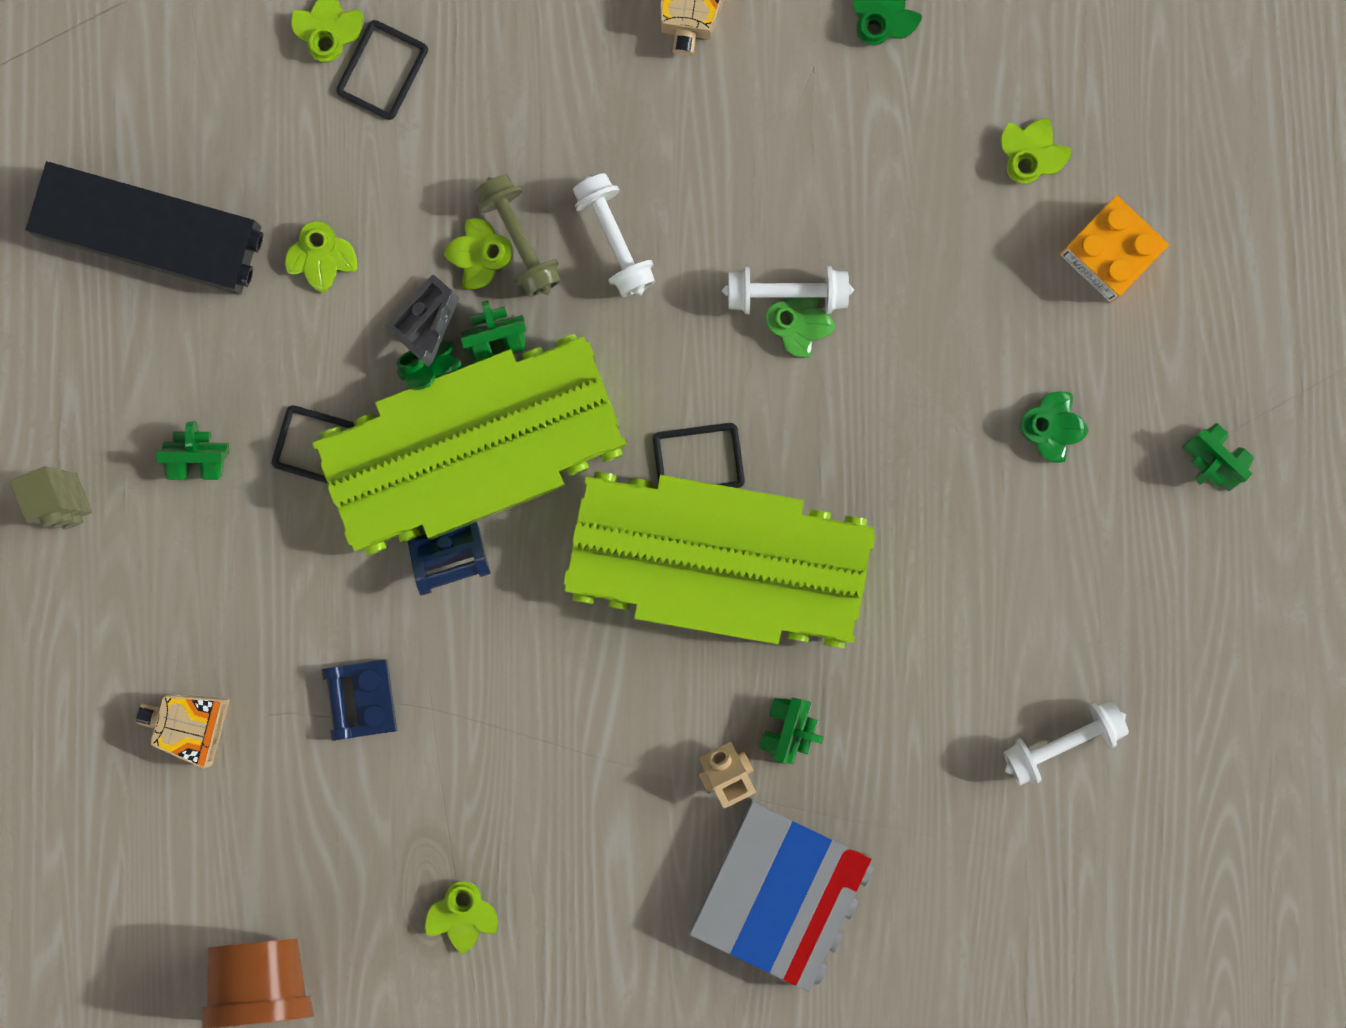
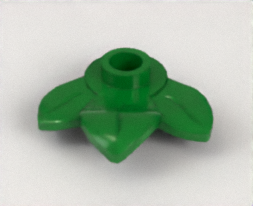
[853,0,922,46]
[396,341,462,390]
[1019,391,1089,463]

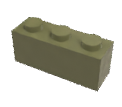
[10,466,92,530]

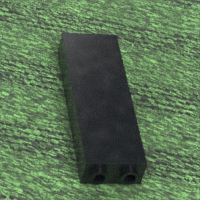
[25,161,264,294]

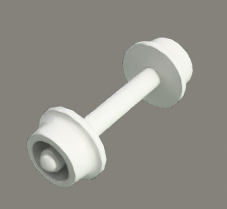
[573,173,655,297]
[721,266,854,315]
[1003,701,1129,786]

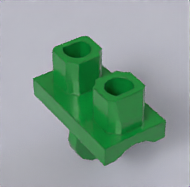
[461,300,527,363]
[156,421,229,480]
[1182,423,1254,491]
[759,697,824,764]

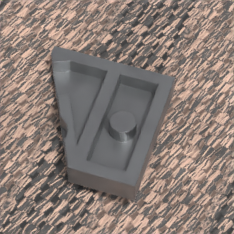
[384,274,459,367]

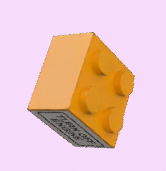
[1059,195,1170,303]

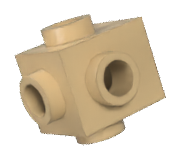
[699,742,757,809]

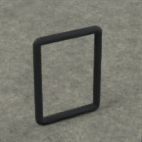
[336,20,428,120]
[271,405,355,484]
[653,423,745,488]

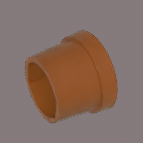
[201,938,314,1028]

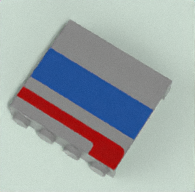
[689,798,874,992]

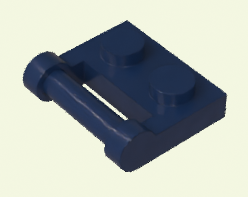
[407,522,491,596]
[322,659,398,741]

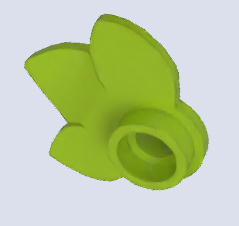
[292,0,364,63]
[1001,118,1072,184]
[444,218,514,290]
[285,221,358,293]
[425,881,498,954]

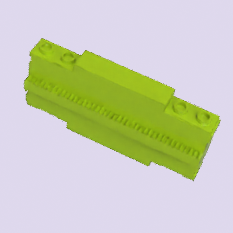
[312,334,628,556]
[563,472,876,649]

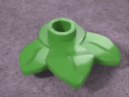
[766,297,835,358]

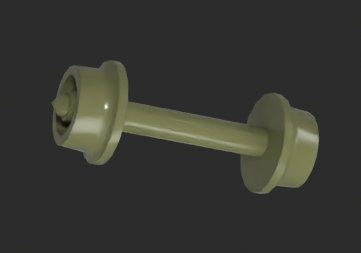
[475,174,561,297]

